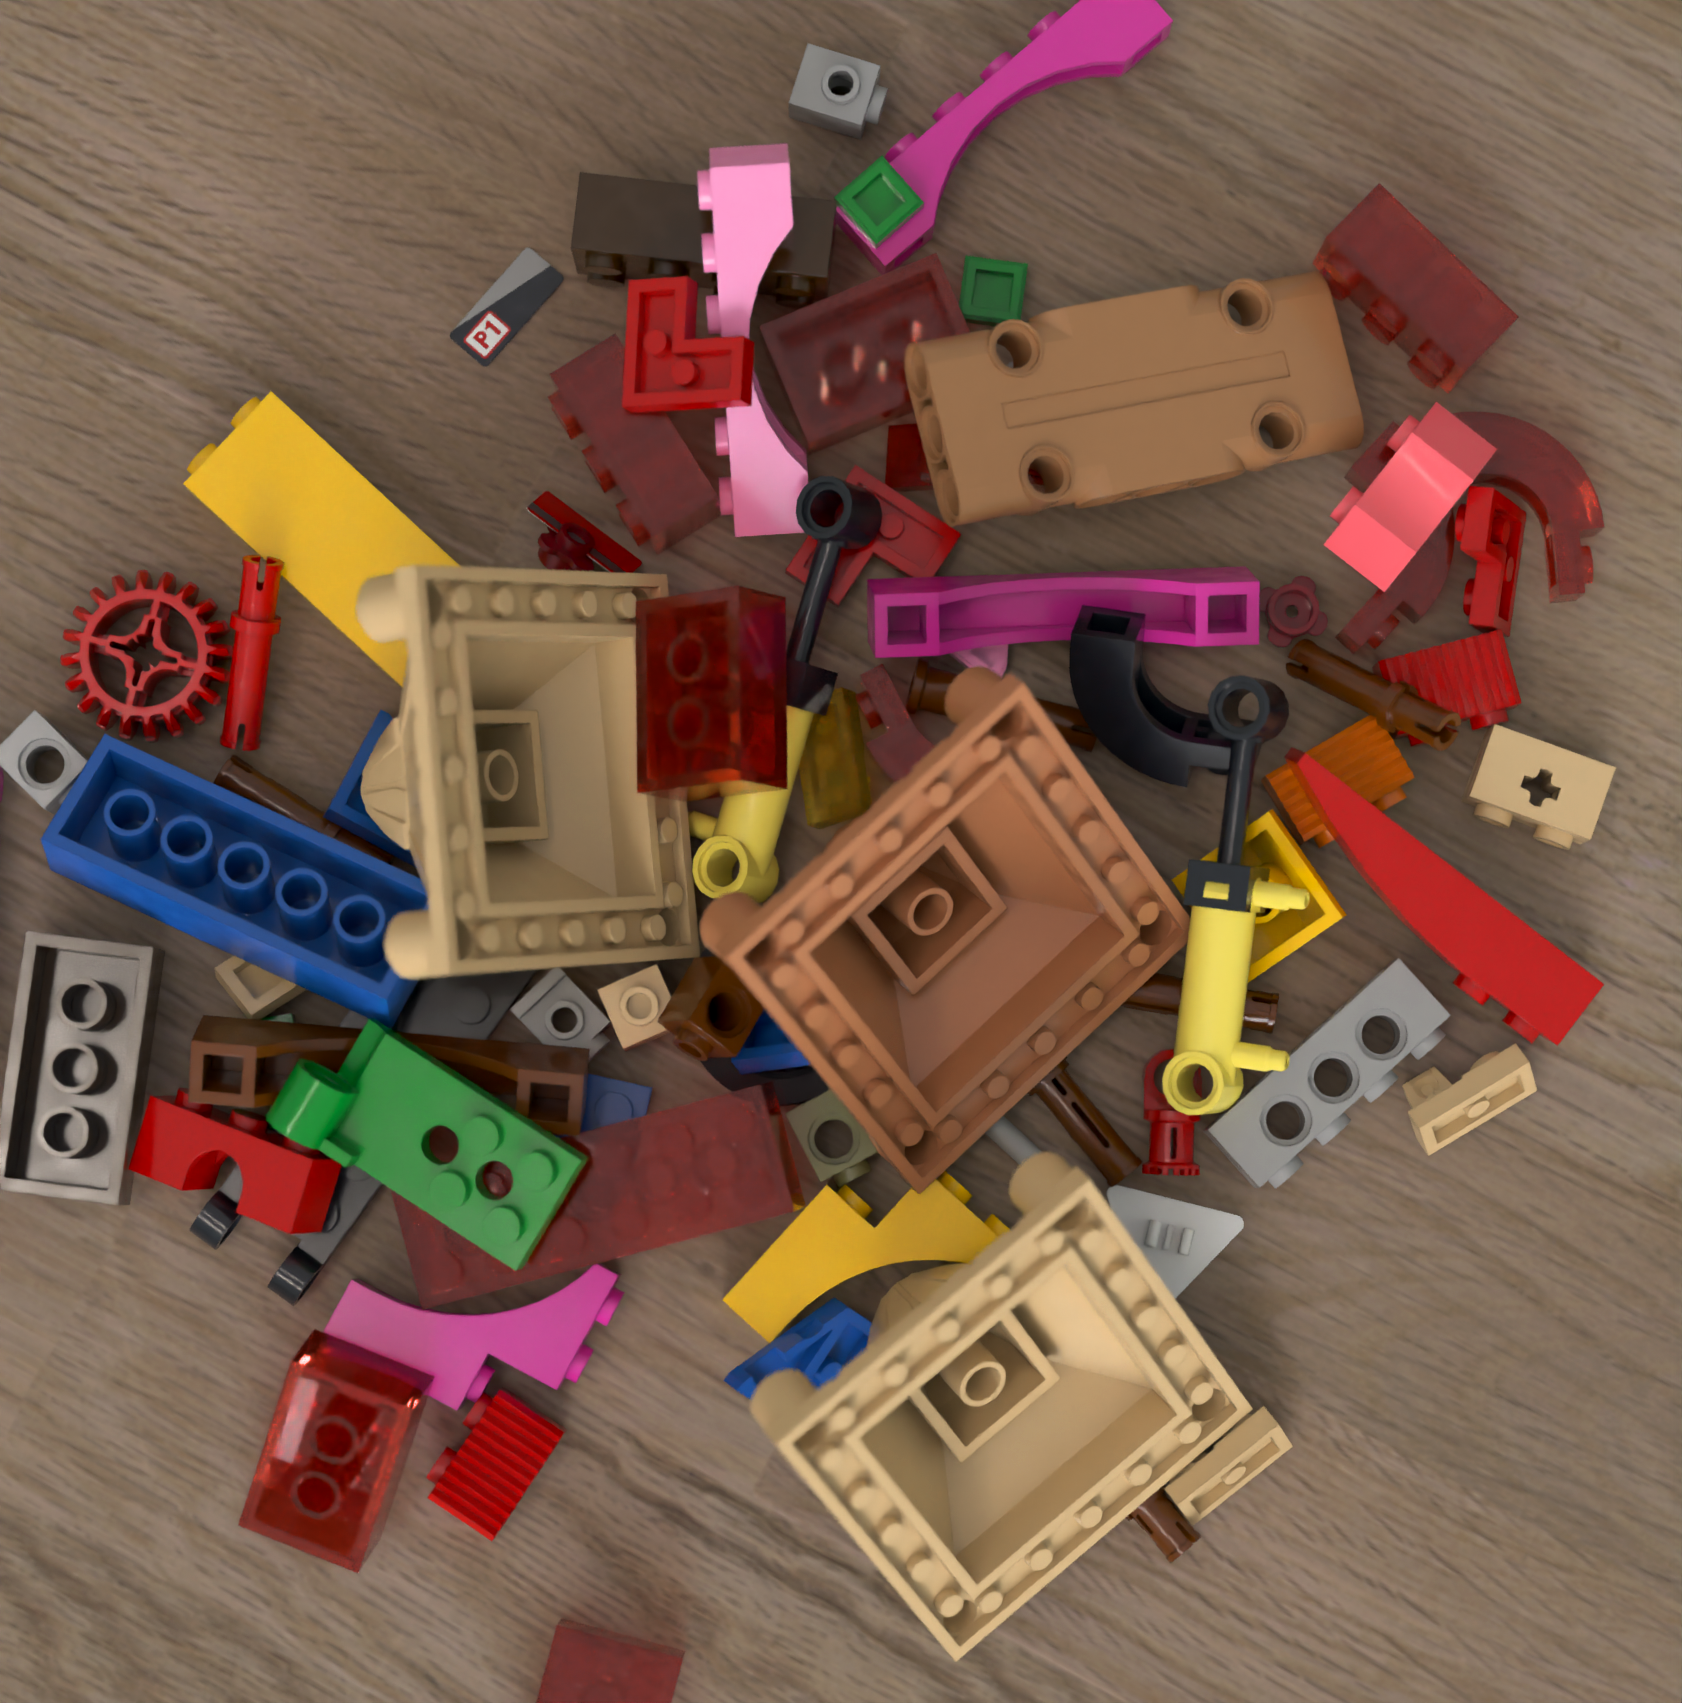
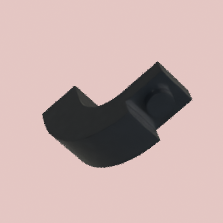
[1069,605,1262,787]

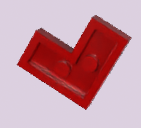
[622,276,754,413]
[785,465,962,608]
[1455,486,1527,637]

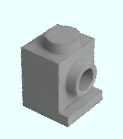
[510,967,612,1062]

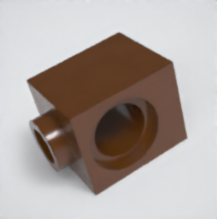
[657,956,764,1061]

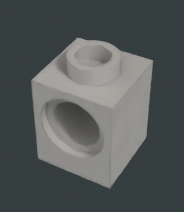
[0,710,89,814]

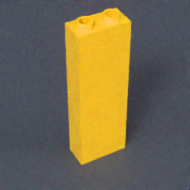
[183,391,460,689]

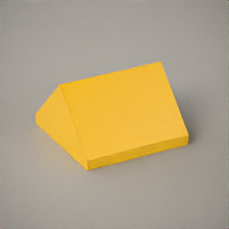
[1172,809,1347,982]

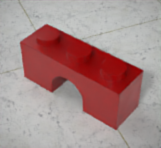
[128,1088,342,1234]

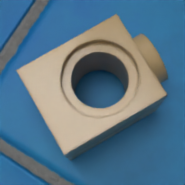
[598,964,672,1051]

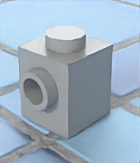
[789,43,889,140]

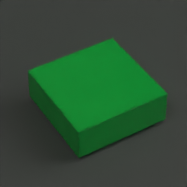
[834,156,924,249]
[957,255,1028,327]

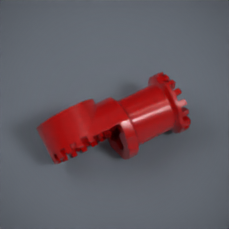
[1142,1049,1202,1176]

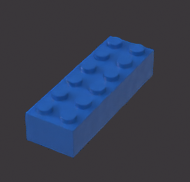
[41,733,429,1029]

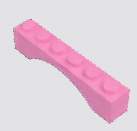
[697,143,809,537]

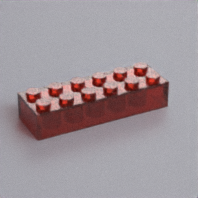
[390,1081,806,1310]

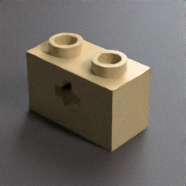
[1461,724,1616,850]

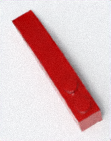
[1284,747,1604,1046]

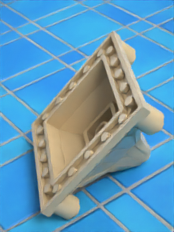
[356,565,700,979]
[751,1152,1253,1662]

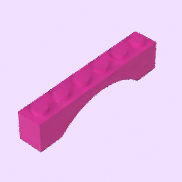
[836,0,1173,279]
[867,566,1260,658]

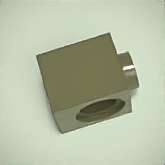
[785,1089,877,1188]

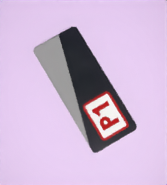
[450,247,564,367]

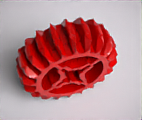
[60,570,233,743]

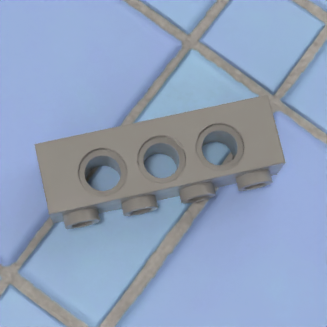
[1203,958,1451,1189]

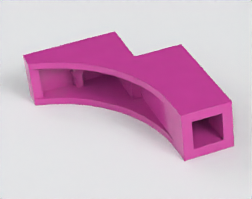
[320,1262,625,1411]

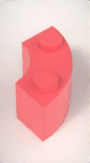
[1323,402,1497,592]

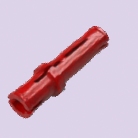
[219,555,284,751]

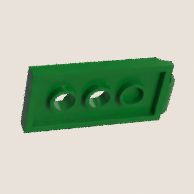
[266,1018,588,1271]

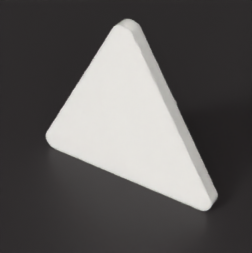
[1106,1185,1244,1299]

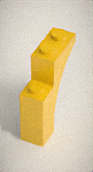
[722,1171,1010,1343]

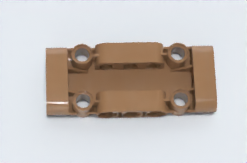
[904,271,1364,526]

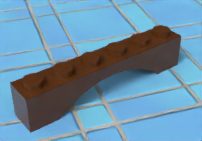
[188,1015,590,1136]

